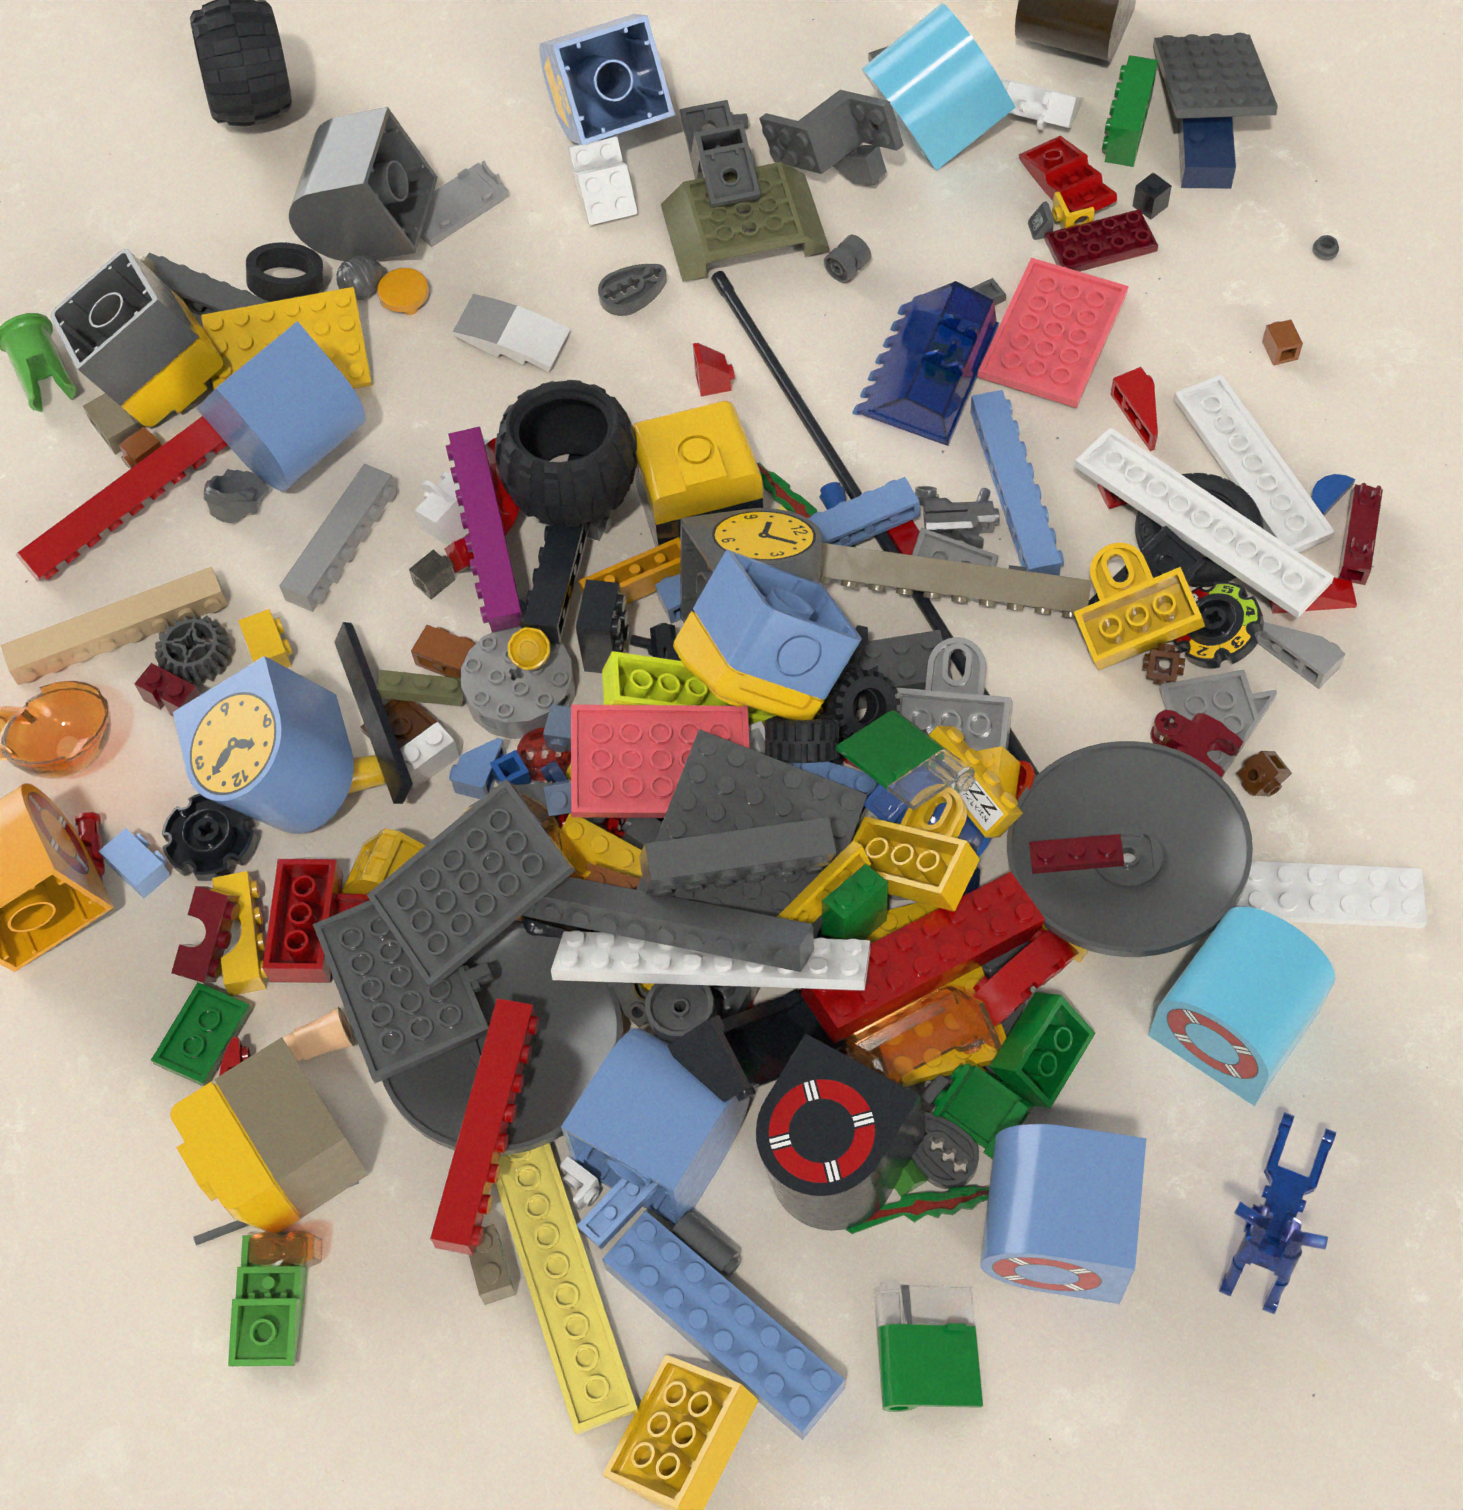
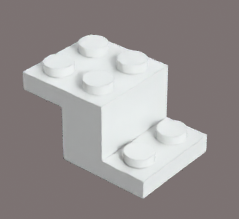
[568,135,638,225]

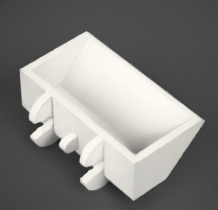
[999,77,1083,130]
[415,439,489,545]

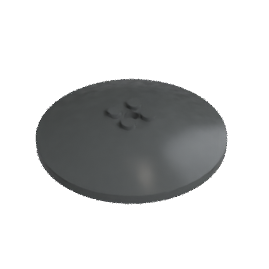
[1007,741,1253,957]
[382,920,623,1156]

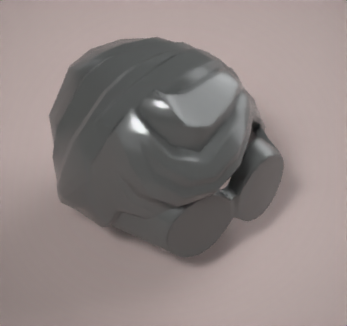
[336,255,383,300]

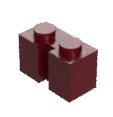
[134,663,200,717]

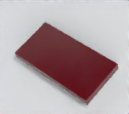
[1044,209,1158,272]

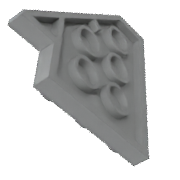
[1159,670,1277,777]

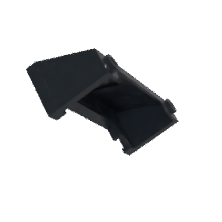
[667,988,856,1102]

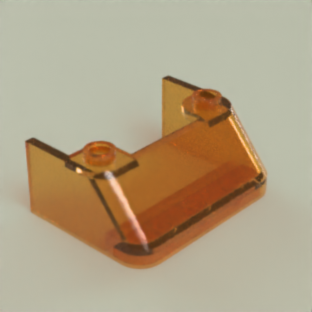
[845,986,1002,1085]

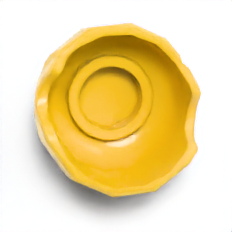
[507,627,551,671]

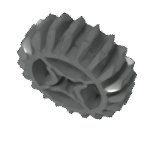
[154,613,231,685]

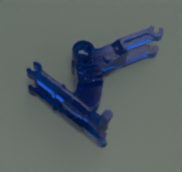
[1219,1112,1336,1314]

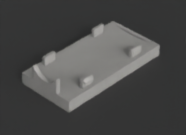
[420,160,509,247]

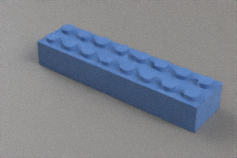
[602,1211,845,1440]

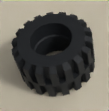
[820,669,900,740]
[765,715,839,763]

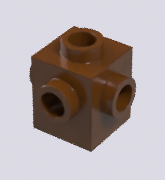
[1143,643,1186,685]
[1237,751,1292,797]

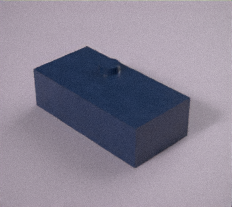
[1177,117,1236,189]

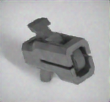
[923,488,999,549]

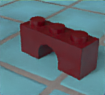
[171,886,240,983]

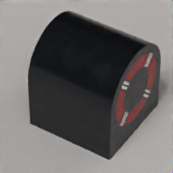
[756,1034,926,1231]

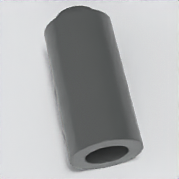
[671,1212,741,1277]

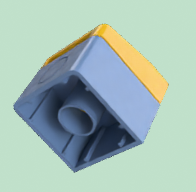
[673,549,862,720]

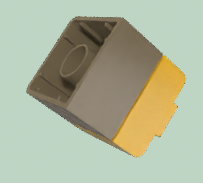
[170,1037,368,1234]

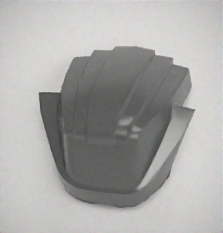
[204,469,269,523]

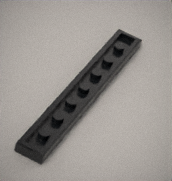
[334,622,413,804]

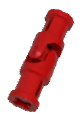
[75,812,106,889]

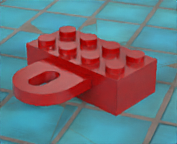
[262,859,370,983]

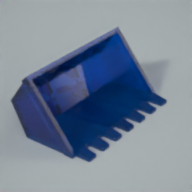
[852,281,999,446]

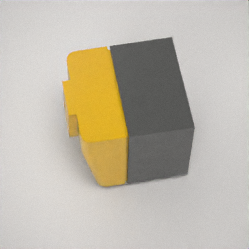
[50,249,223,427]

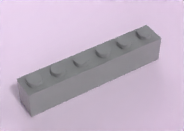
[279,464,396,612]

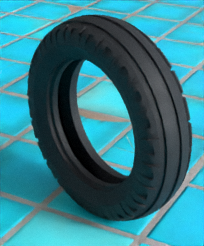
[1135,473,1264,587]

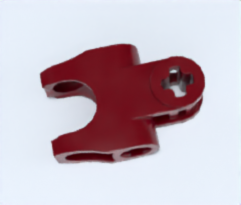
[1150,710,1244,779]

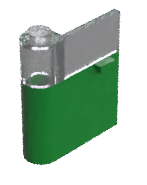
[836,710,975,810]
[874,1280,983,1412]

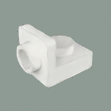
[560,1156,600,1211]

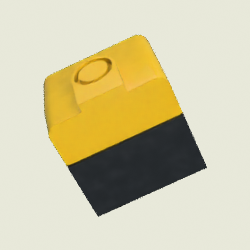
[632,401,763,547]

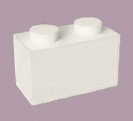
[400,722,460,790]

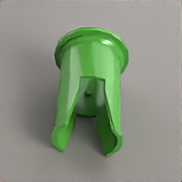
[0,313,77,412]

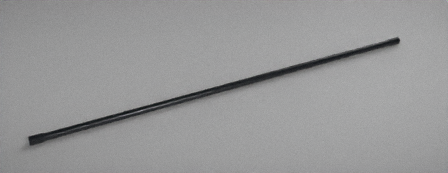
[711,271,1039,776]

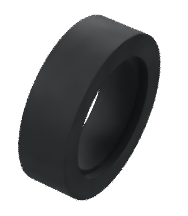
[246,242,323,302]

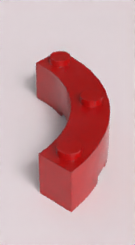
[444,438,520,573]

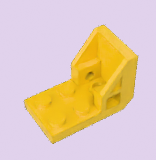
[341,828,425,894]

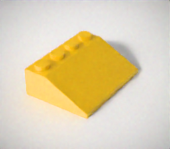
[602,1355,759,1510]

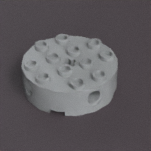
[461,626,576,739]

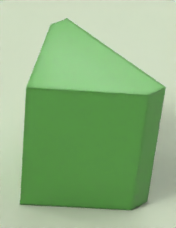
[895,1159,927,1197]

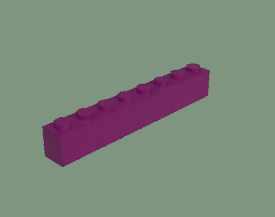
[445,426,522,633]

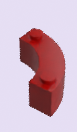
[969,928,1079,1027]

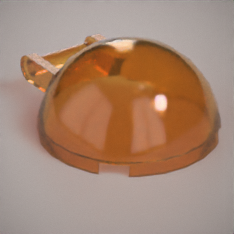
[0,681,111,779]

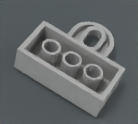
[895,637,1013,751]

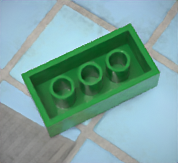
[1102,55,1158,167]

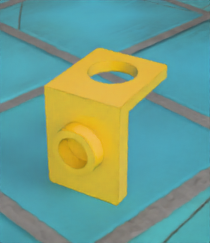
[1052,192,1095,229]

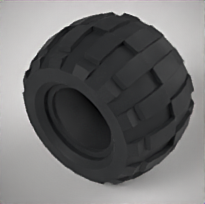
[190,0,292,127]
[495,380,638,527]

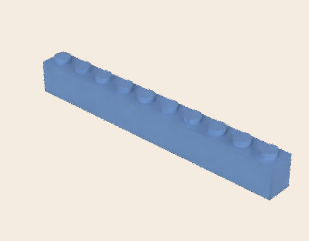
[655,477,920,624]

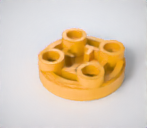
[377,268,429,315]

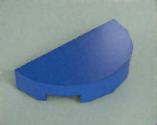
[1311,474,1356,516]

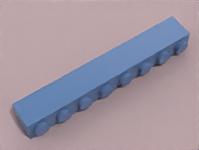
[970,390,1064,576]

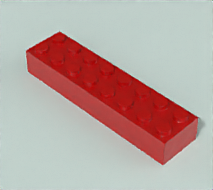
[801,872,1045,1044]

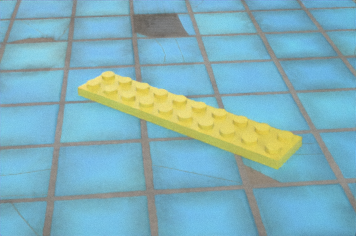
[496,1143,638,1435]

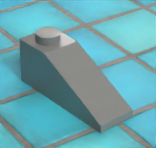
[1254,622,1346,689]

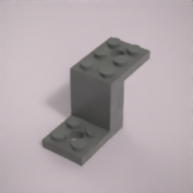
[759,90,904,174]
[679,100,761,208]

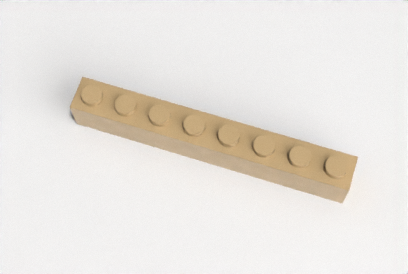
[1,566,228,685]

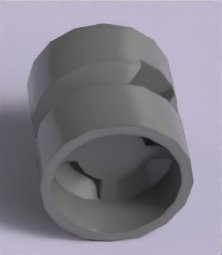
[824,234,871,283]

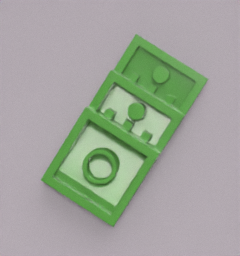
[228,1235,308,1367]

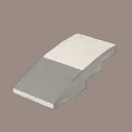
[452,294,570,372]

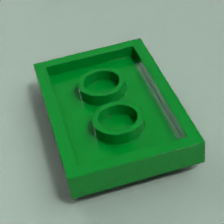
[151,982,252,1086]

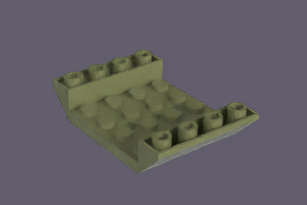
[661,162,829,282]

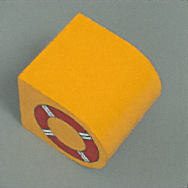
[0,783,114,972]

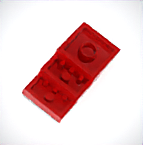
[1019,135,1117,220]

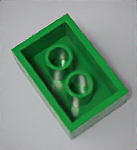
[989,992,1096,1109]

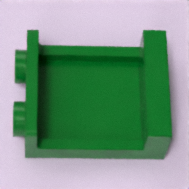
[932,1061,1035,1160]

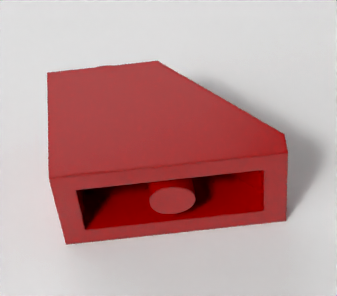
[693,343,735,397]

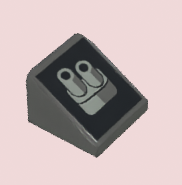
[1028,201,1054,240]

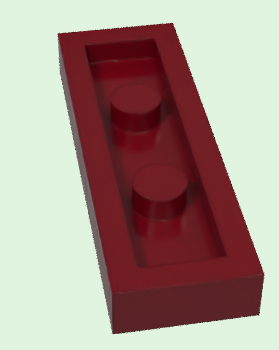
[1029,834,1124,874]

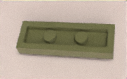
[378,670,463,707]

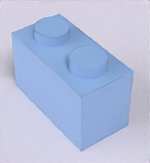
[99,828,171,899]

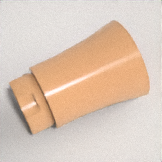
[283,1006,355,1061]

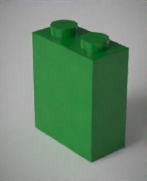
[822,864,888,940]

